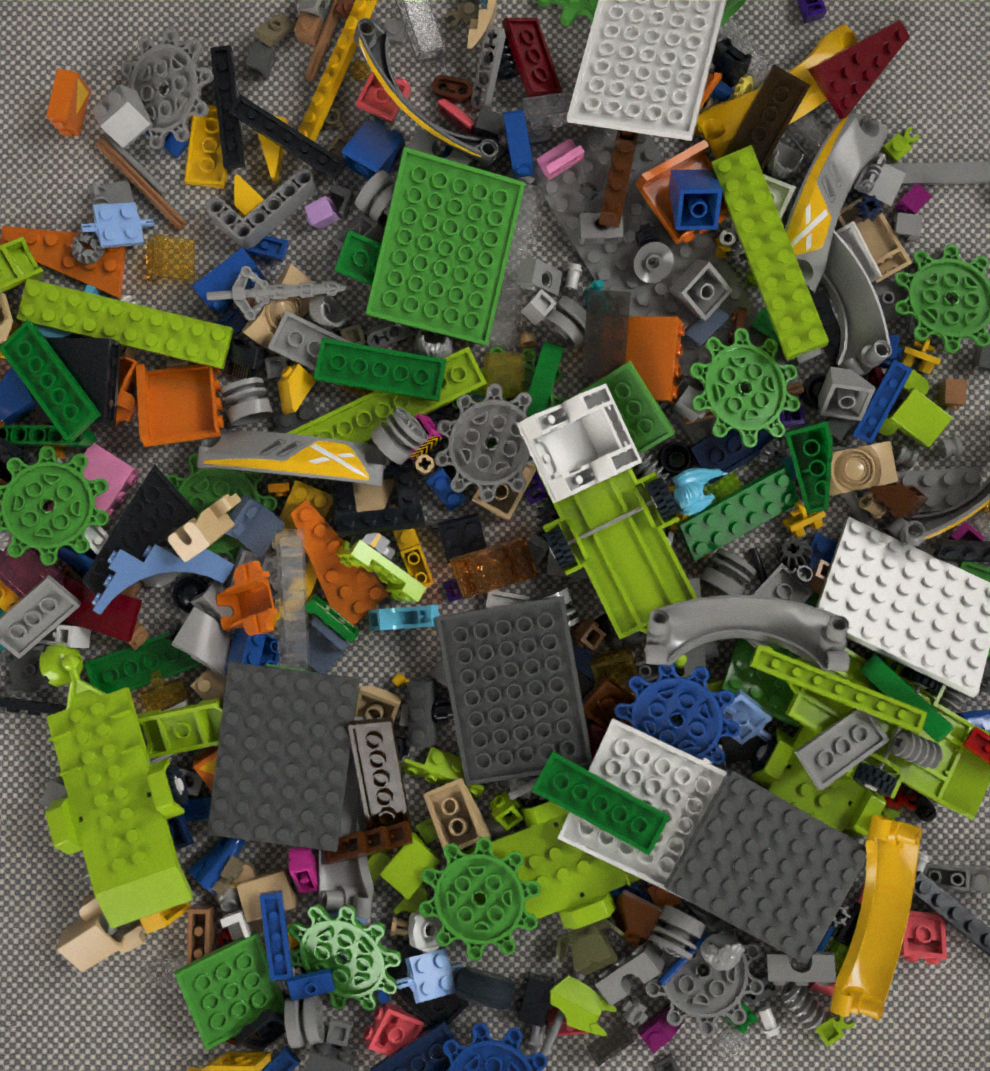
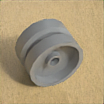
[355,170,395,225]
[543,296,597,349]
[284,995,325,1048]

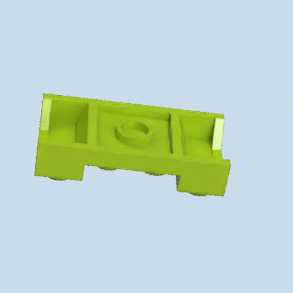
[0,236,45,293]
[336,539,427,603]
[137,697,223,759]

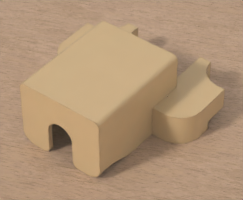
[168,493,242,562]
[233,862,299,934]
[57,894,146,973]

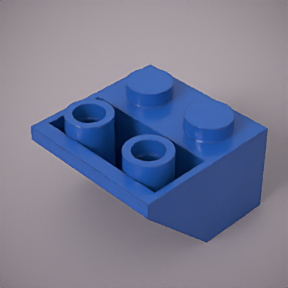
[225,628,283,671]

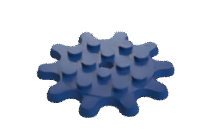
[615,664,740,764]
[443,1023,548,1071]

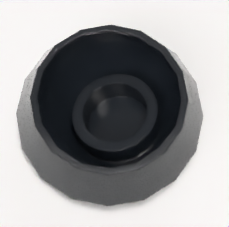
[801,373,827,409]
[657,441,694,477]
[172,577,207,613]

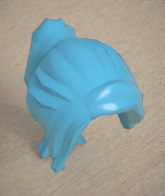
[672,468,728,515]

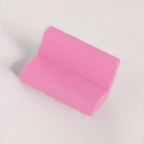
[536,138,585,180]

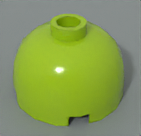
[39,644,83,687]

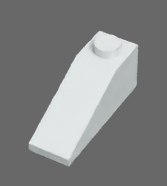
[38,624,91,648]

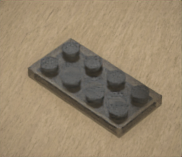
[582,289,631,377]

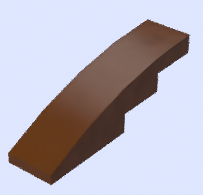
[325,821,413,865]

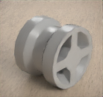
[937,435,963,459]
[894,444,918,469]

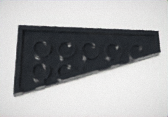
[82,464,198,596]

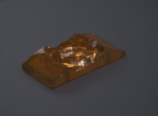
[449,536,538,600]

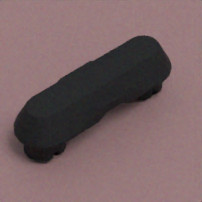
[900,783,937,822]

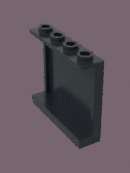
[37,338,121,426]

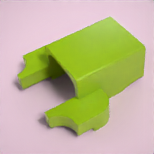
[878,369,953,448]
[368,832,442,915]

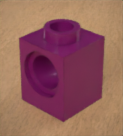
[894,182,932,215]

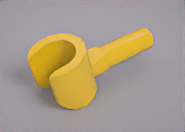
[714,237,731,258]
[392,673,410,688]

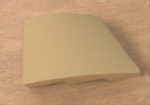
[467,0,497,49]

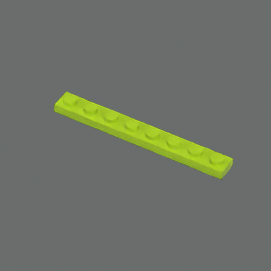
[749,645,928,734]

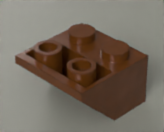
[869,484,929,518]

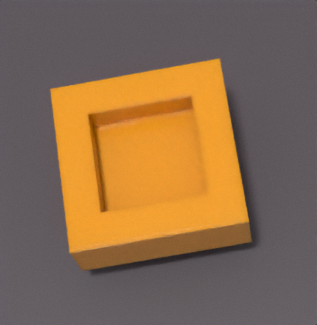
[268,482,292,498]

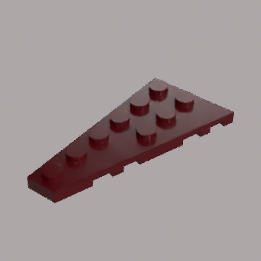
[807,20,910,119]

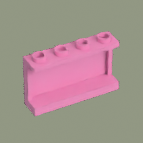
[47,443,140,530]

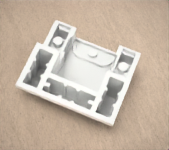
[517,384,642,503]

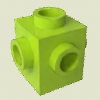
[489,790,524,830]

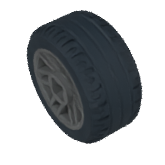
[455,967,515,1010]

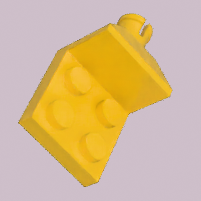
[187,1051,271,1071]

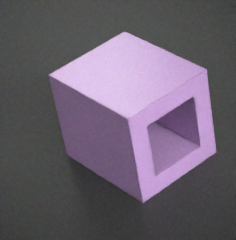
[304,196,341,230]

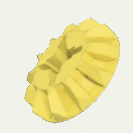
[732,74,753,99]

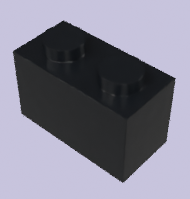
[515,972,555,1027]

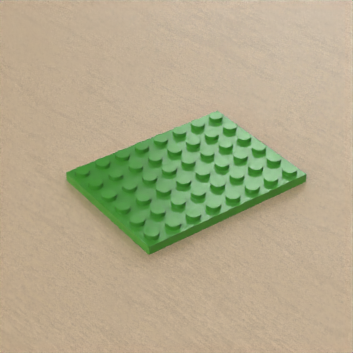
[365,147,526,346]

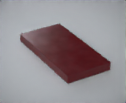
[502,17,563,97]
[64,578,142,642]

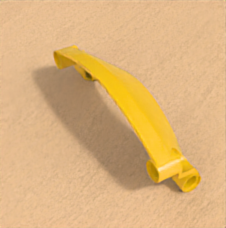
[694,24,857,159]
[830,815,922,1020]

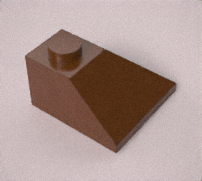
[611,890,663,945]

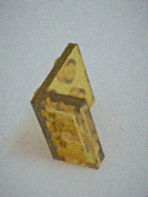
[146,234,195,282]

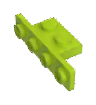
[402,747,484,798]

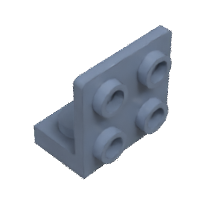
[225,494,285,557]
[291,616,350,674]

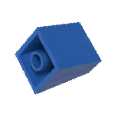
[341,118,405,180]
[669,169,723,230]

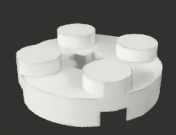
[408,910,442,952]

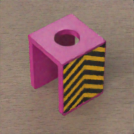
[409,413,444,460]

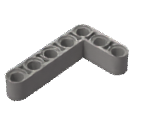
[206,169,317,249]

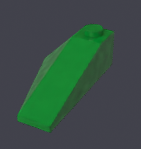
[785,421,833,514]

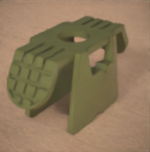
[556,918,625,975]

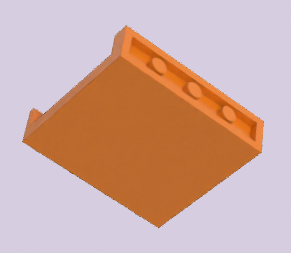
[635,139,729,246]
[598,316,685,405]
[136,364,224,447]

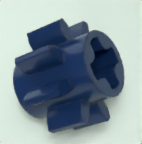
[855,195,882,222]

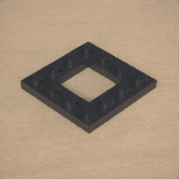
[330,458,425,537]

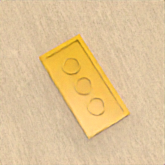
[184,104,229,189]

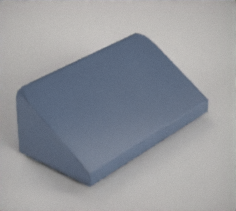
[684,308,730,348]

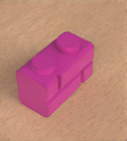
[289,847,319,894]

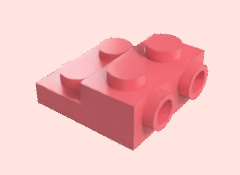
[355,72,411,124]
[899,911,947,965]
[363,1002,425,1056]

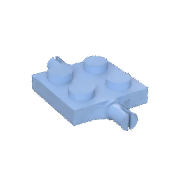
[81,202,154,248]
[723,689,772,745]
[396,948,463,1004]

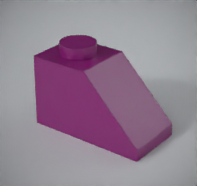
[637,1003,685,1054]

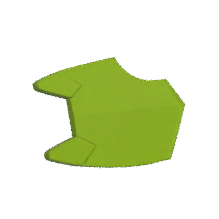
[550,975,617,1036]

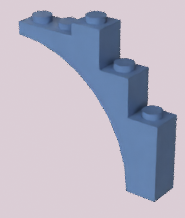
[91,543,234,615]

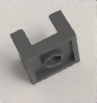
[0,645,55,695]

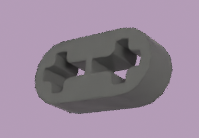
[743,973,781,1003]

